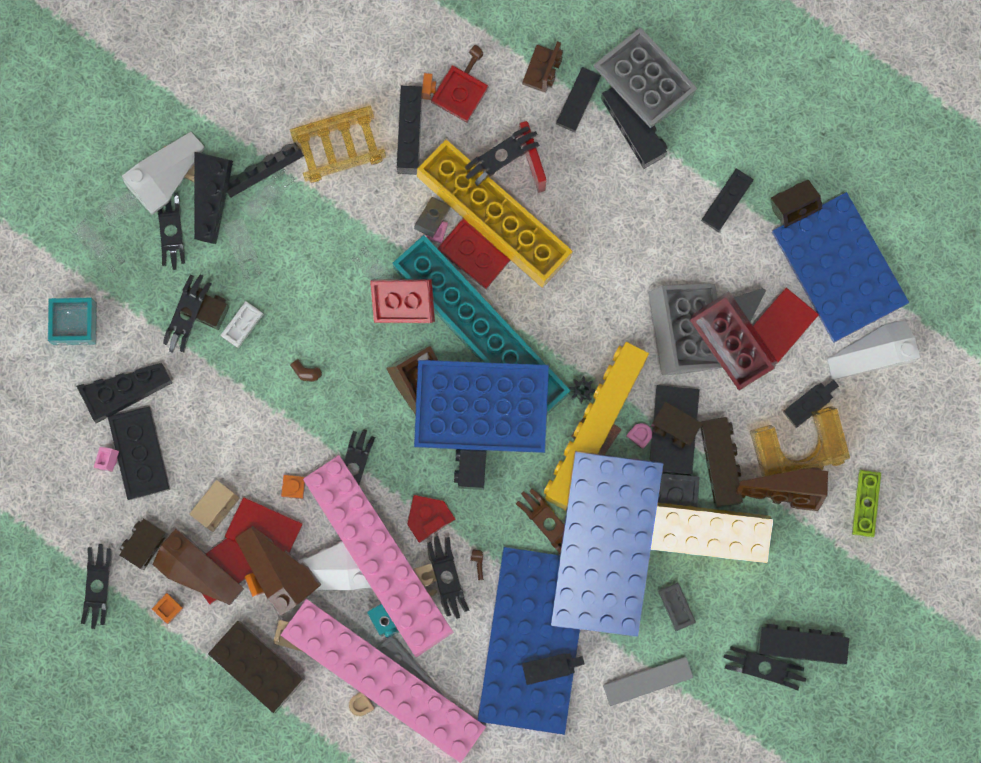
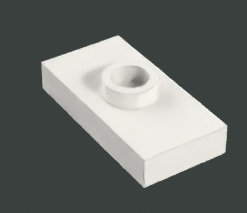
[221,301,264,349]

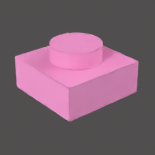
[94,447,119,472]

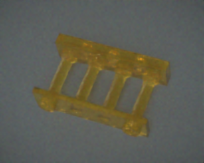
[289,105,386,183]

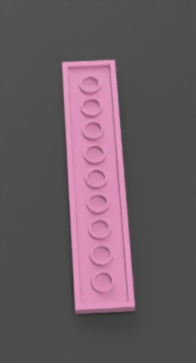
[303,455,454,657]
[281,599,486,763]

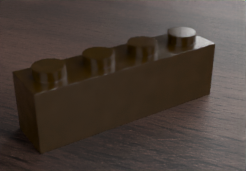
[700,417,745,508]

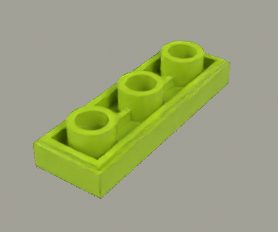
[852,470,881,537]

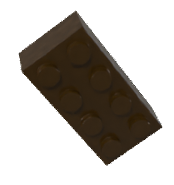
[208,621,305,713]

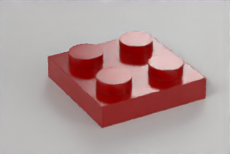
[431,65,489,123]

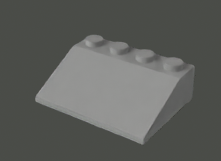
[594,27,697,128]
[648,284,723,375]

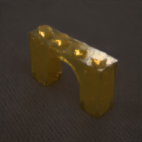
[750,406,850,477]

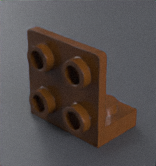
[522,41,564,93]

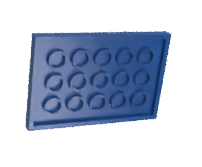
[772,192,909,343]
[414,360,549,453]

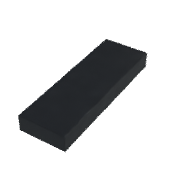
[556,67,601,132]
[701,168,754,232]

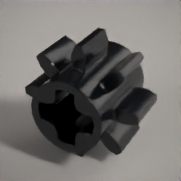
[569,376,596,404]

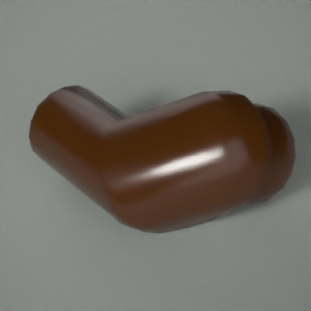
[290,359,322,382]

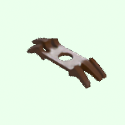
[515,488,564,554]

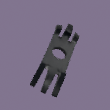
[465,126,540,186]
[158,192,185,270]
[163,274,212,353]
[344,429,376,485]
[427,536,470,619]
[81,544,112,629]
[723,646,807,690]

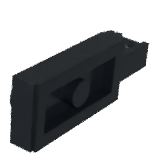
[783,380,839,428]
[522,653,585,685]

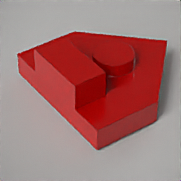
[407,495,456,543]

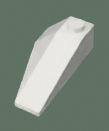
[122,132,205,215]
[827,320,920,380]
[297,541,371,590]

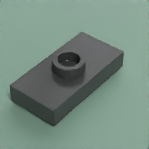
[414,197,450,238]
[658,583,696,632]

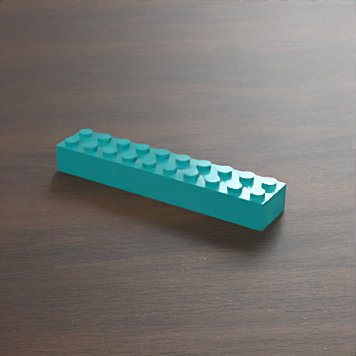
[392,235,571,415]

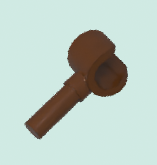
[464,45,483,74]
[470,549,484,580]

